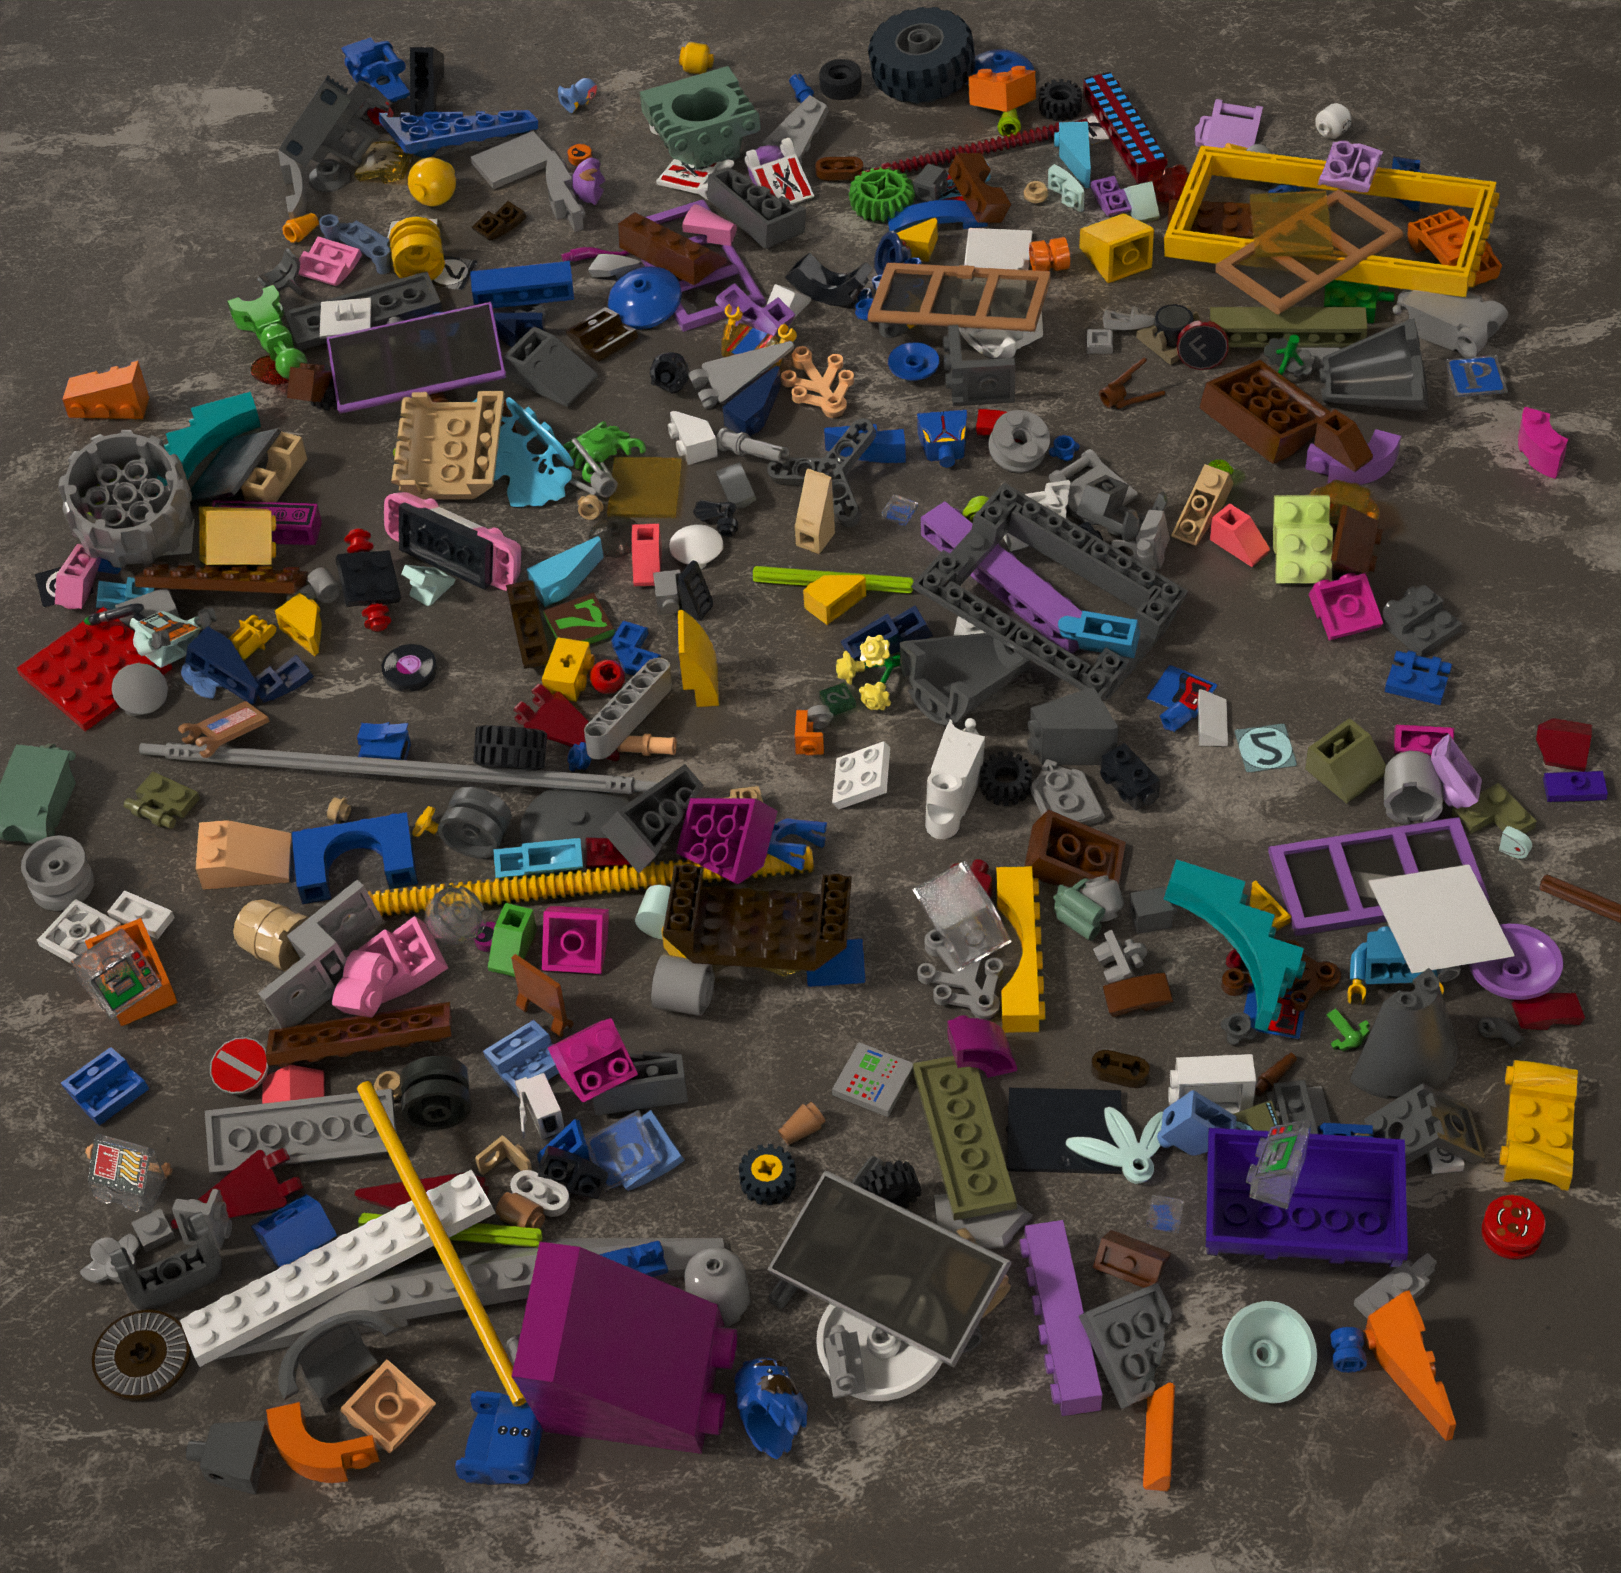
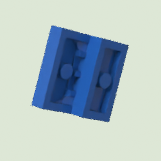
[61,1047,149,1126]

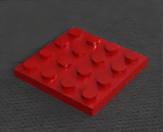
[17,607,173,732]

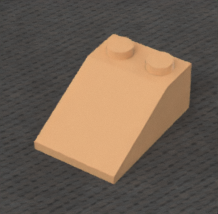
[196,820,292,890]

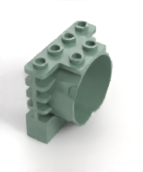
[639,66,761,169]

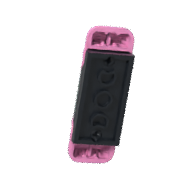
[384,492,521,591]

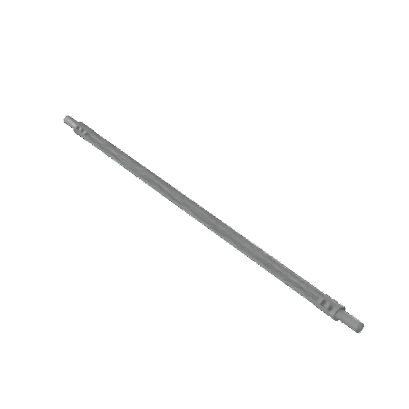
[139,742,661,794]

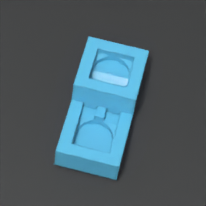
[96,577,154,609]

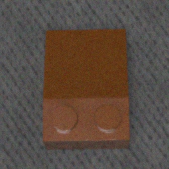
[1024,809,1126,889]

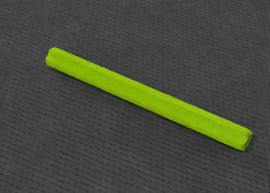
[752,566,914,594]
[358,1213,543,1248]

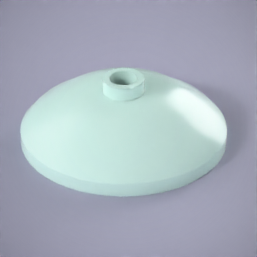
[1222,1301,1317,1404]

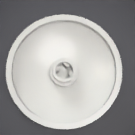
[816,1276,949,1401]

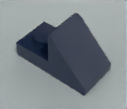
[494,313,545,348]

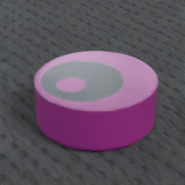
[473,922,496,952]

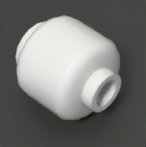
[1315,103,1351,139]

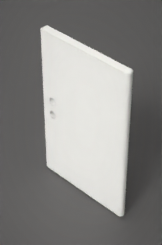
[960,228,1032,303]

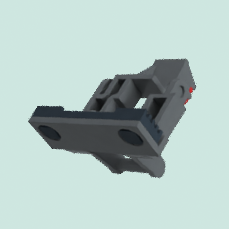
[279,75,394,167]

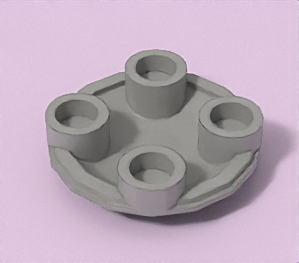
[111,663,168,716]

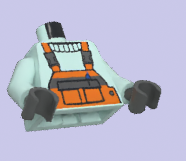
[130,607,217,668]

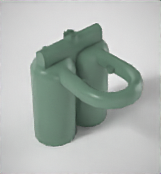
[1053,878,1105,941]

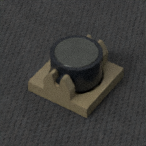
[1137,304,1200,365]

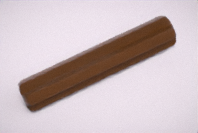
[1539,874,1621,923]

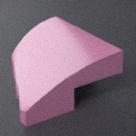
[682,204,737,246]

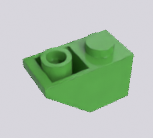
[488,903,537,977]

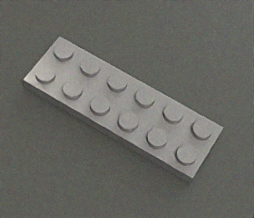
[205,1089,397,1174]

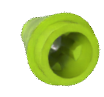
[997,109,1021,137]

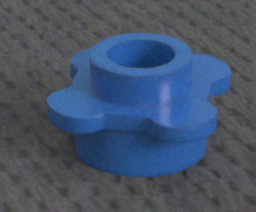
[1049,435,1079,461]
[567,742,591,772]

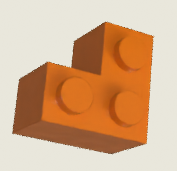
[968,66,1036,112]

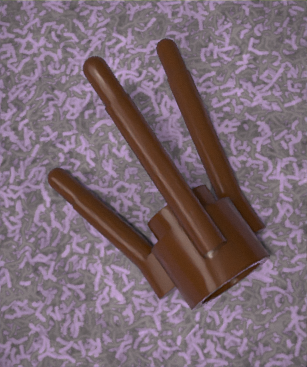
[1099,358,1166,410]

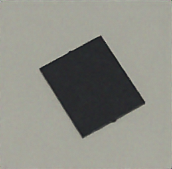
[190,428,281,505]
[1006,1087,1122,1174]

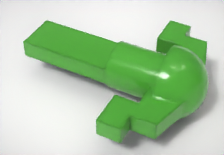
[1326,1008,1370,1051]

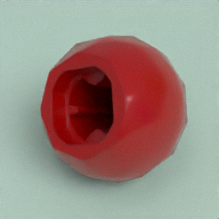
[590,659,625,694]

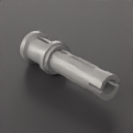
[716,428,789,464]

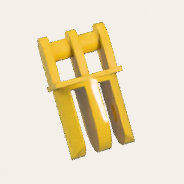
[228,614,276,661]

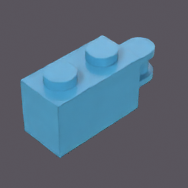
[1058,611,1140,658]

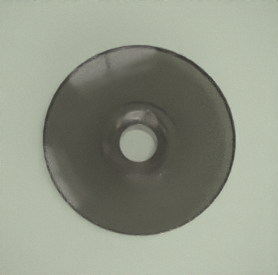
[589,516,638,557]

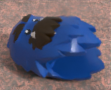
[734,1357,808,1459]

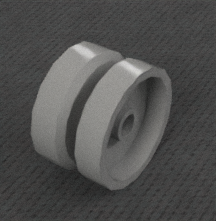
[21,835,94,911]

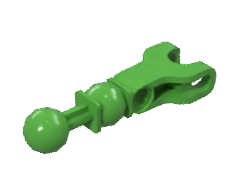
[227,285,307,380]

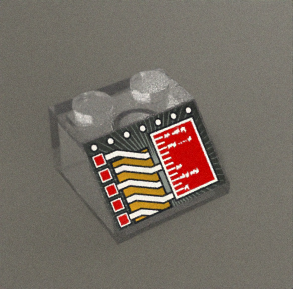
[87,1133,167,1213]

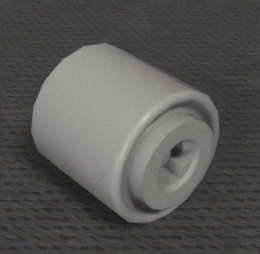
[651,954,715,1016]

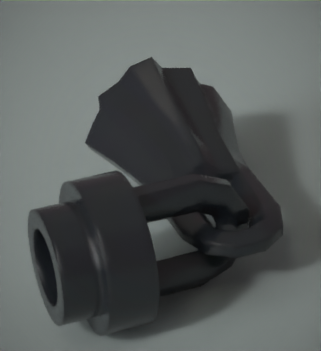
[693,500,739,537]

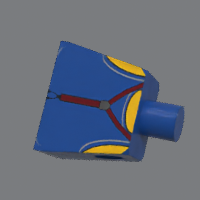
[917,410,967,468]

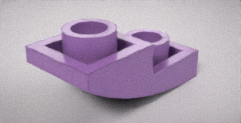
[1091,176,1132,217]

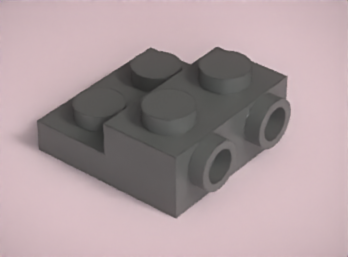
[1382,584,1462,656]

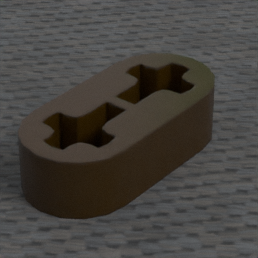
[1091,1050,1150,1088]

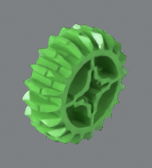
[849,166,915,223]

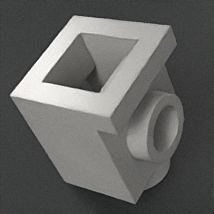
[653,570,681,615]

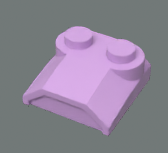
[1431,734,1482,809]

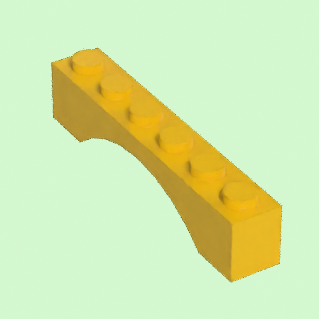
[996,866,1045,1033]

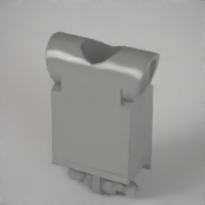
[1392,290,1508,359]

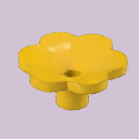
[412,806,439,837]

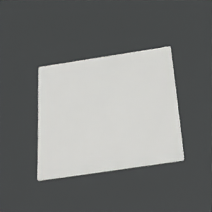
[1368,865,1515,973]

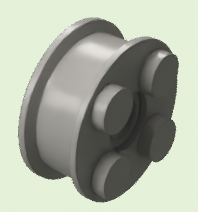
[988,410,1050,473]

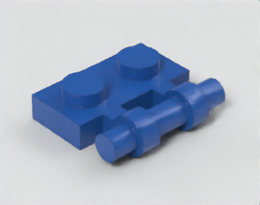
[1385,650,1452,705]

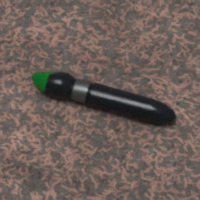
[84,603,144,626]

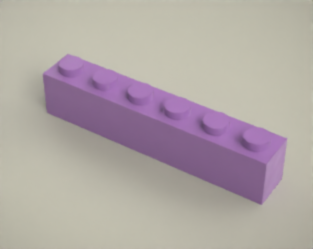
[1019,1220,1102,1416]

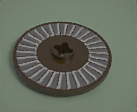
[92,1310,191,1401]

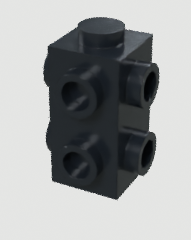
[1100,743,1160,811]

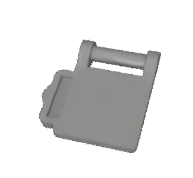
[1049,449,1138,523]

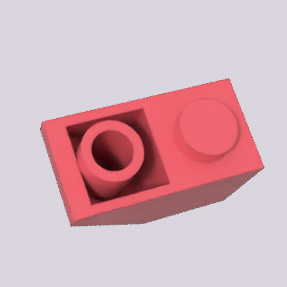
[1210,503,1270,567]
[632,524,662,587]

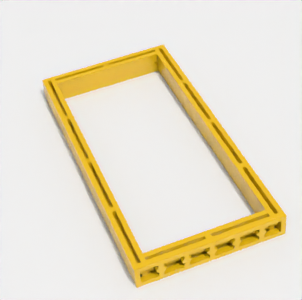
[1164,145,1500,297]

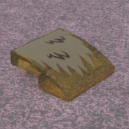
[354,141,413,184]

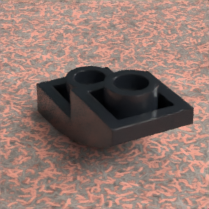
[538,1146,608,1199]

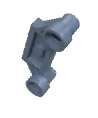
[319,214,391,274]

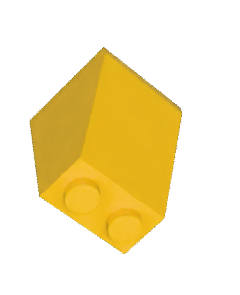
[1079,213,1154,283]
[199,507,276,565]

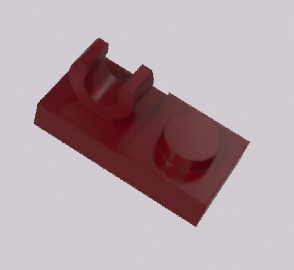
[585,837,632,869]

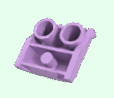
[1317,141,1383,192]

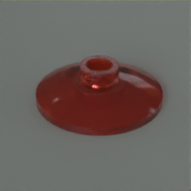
[251,355,289,385]

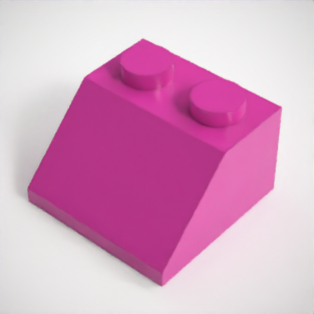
[542,906,609,974]

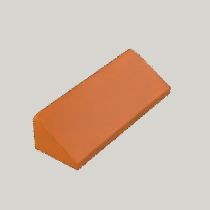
[1143,1383,1175,1491]

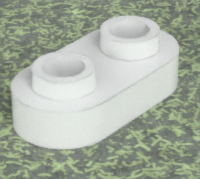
[510,1170,570,1217]

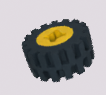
[739,1144,796,1205]

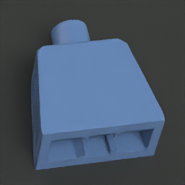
[1157,1090,1236,1156]

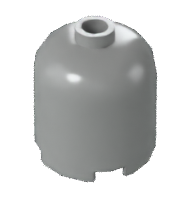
[1384,751,1443,825]
[684,1247,751,1328]

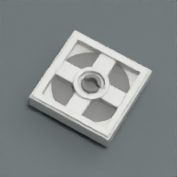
[37,899,121,970]

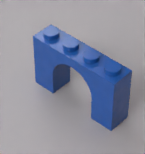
[292,812,418,904]

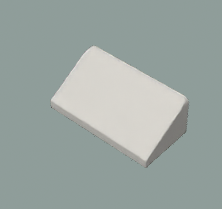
[1198,690,1228,746]

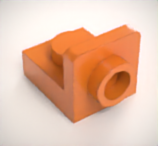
[795,710,824,755]

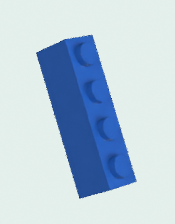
[470,261,575,308]

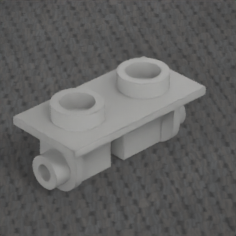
[824,1325,866,1398]

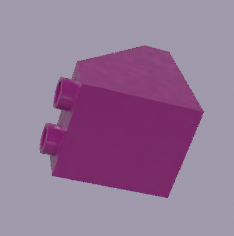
[512,1242,737,1454]

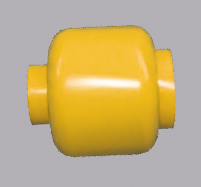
[679,42,714,75]

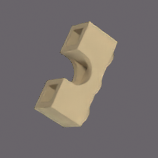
[241,431,307,502]

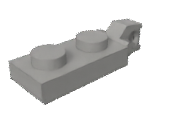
[1354,1253,1437,1319]

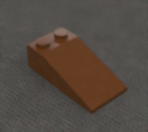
[1331,505,1383,578]

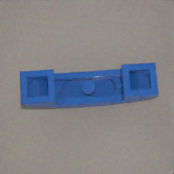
[887,200,988,233]

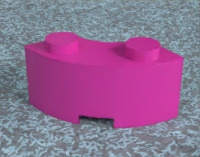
[1518,407,1568,479]

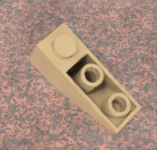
[1171,464,1234,546]
[795,469,835,554]

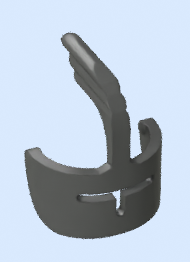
[257,247,305,296]

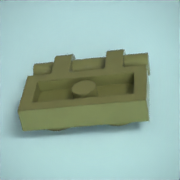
[124,771,200,829]

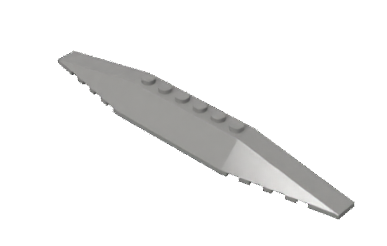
[214,1238,725,1360]

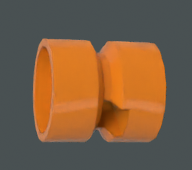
[1029,237,1070,271]

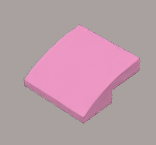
[298,237,362,286]

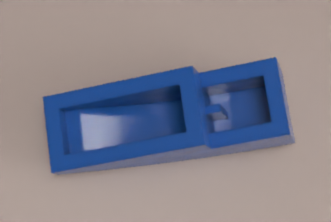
[824,424,906,463]

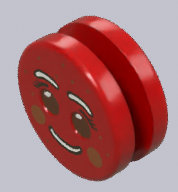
[1481,1195,1546,1259]

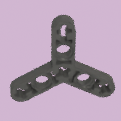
[767,418,876,527]

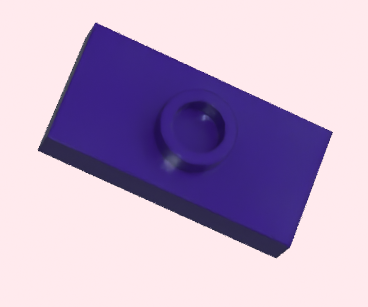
[1543,771,1608,802]

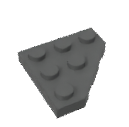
[1079,1283,1172,1409]

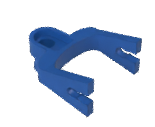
[767,818,827,871]

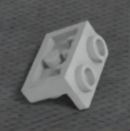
[172,1189,232,1250]

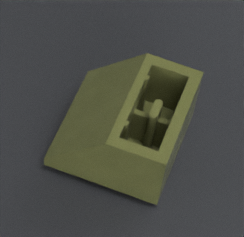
[1305,718,1386,804]

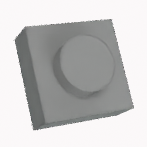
[131,1208,175,1252]

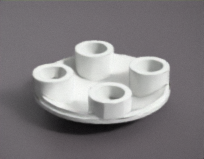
[669,525,723,569]

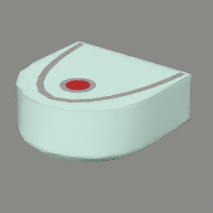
[1499,826,1532,859]

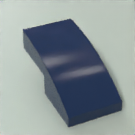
[254,654,314,702]

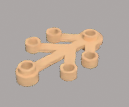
[781,346,854,418]

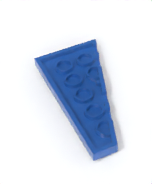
[379,110,538,154]

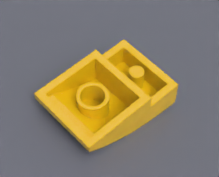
[678,610,719,707]

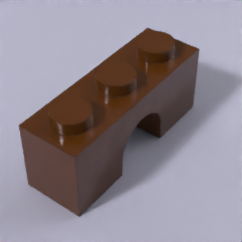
[948,153,1012,223]

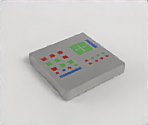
[832,1042,913,1117]

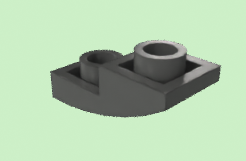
[715,462,756,509]

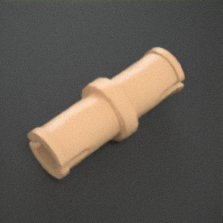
[617,733,677,756]

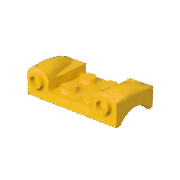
[1499,1060,1578,1191]

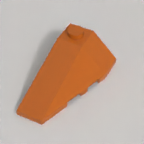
[1363,1290,1456,1441]

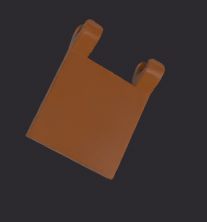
[511,954,574,1037]

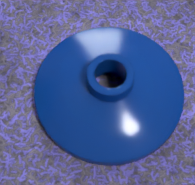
[888,342,939,380]

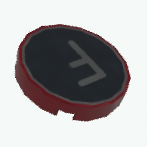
[1177,320,1229,370]

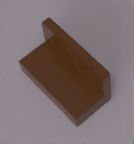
[1093,1230,1171,1288]

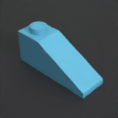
[1054,122,1091,188]
[527,536,604,607]

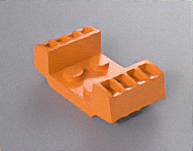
[1408,208,1502,288]

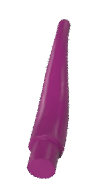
[561,247,630,262]

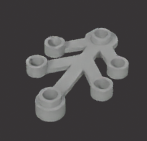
[917,929,1003,1020]

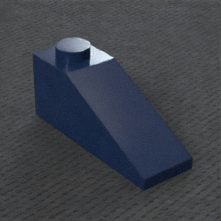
[723,366,781,437]
[185,626,259,706]

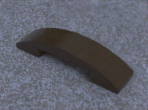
[506,580,550,669]

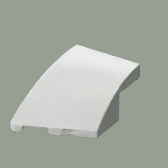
[1003,480,1070,551]

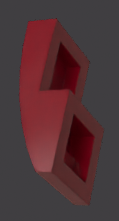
[1511,993,1585,1030]

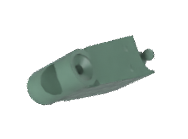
[0,743,76,844]

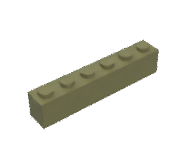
[1209,307,1367,348]

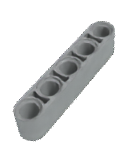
[584,658,672,759]

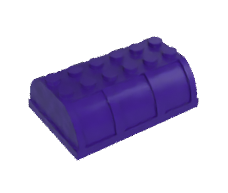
[1205,1128,1408,1268]

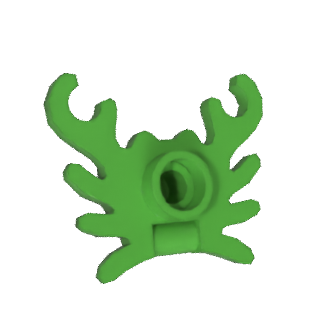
[563,421,646,483]

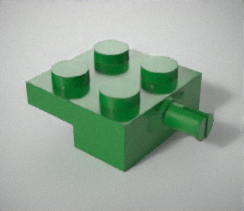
[1324,280,1395,323]

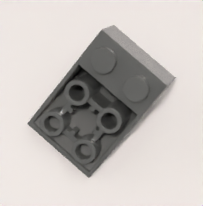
[503,327,598,407]

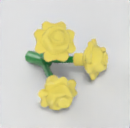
[836,635,901,710]

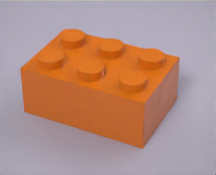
[85,918,178,1026]

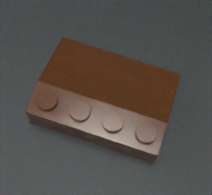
[1199,360,1330,464]

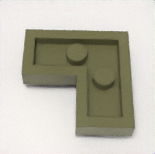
[1451,783,1537,834]

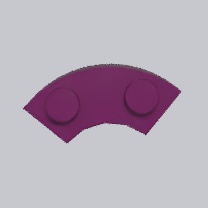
[947,1015,1017,1078]

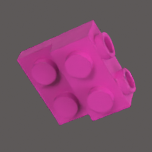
[1309,573,1383,640]

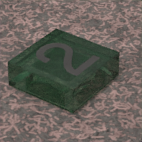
[819,682,856,716]

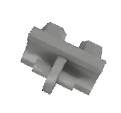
[1093,930,1147,984]

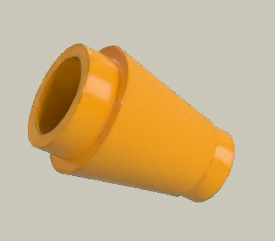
[282,213,319,243]

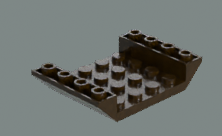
[663,864,852,971]

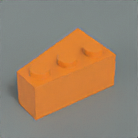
[62,361,150,419]

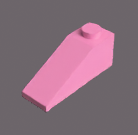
[55,544,101,609]

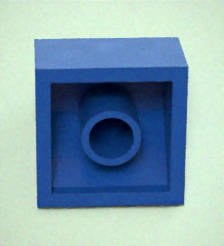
[251,1194,337,1268]

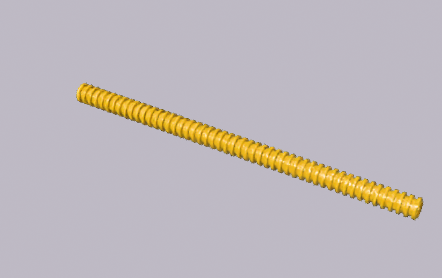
[349,846,814,917]

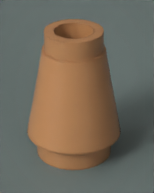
[778,1102,826,1146]

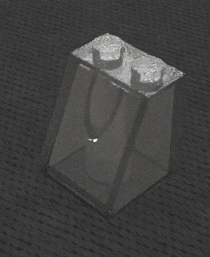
[912,860,1011,971]

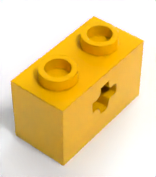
[542,637,595,702]

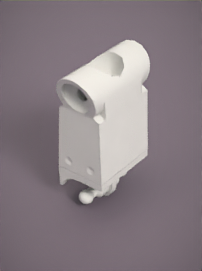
[925,718,985,840]

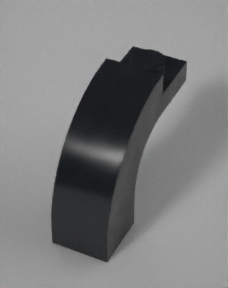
[785,253,873,306]

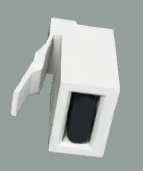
[515,1073,564,1139]

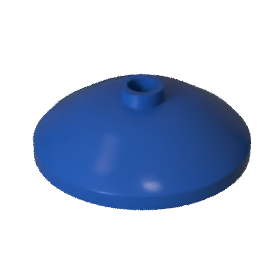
[966,49,1034,87]
[608,266,682,329]

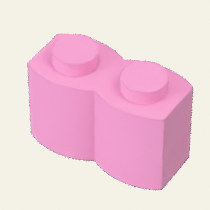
[332,950,393,1018]

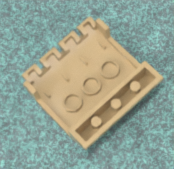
[391,391,505,500]

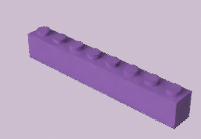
[921,501,1082,654]

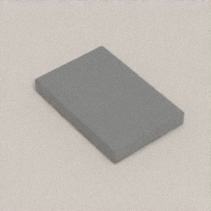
[471,131,551,189]

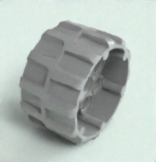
[58,430,193,568]

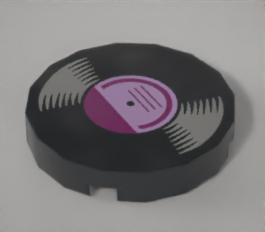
[381,644,437,692]

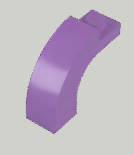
[715,283,796,342]
[1305,429,1401,486]

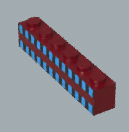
[1083,72,1168,184]

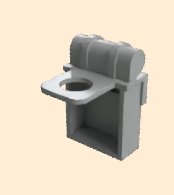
[1112,510,1170,572]

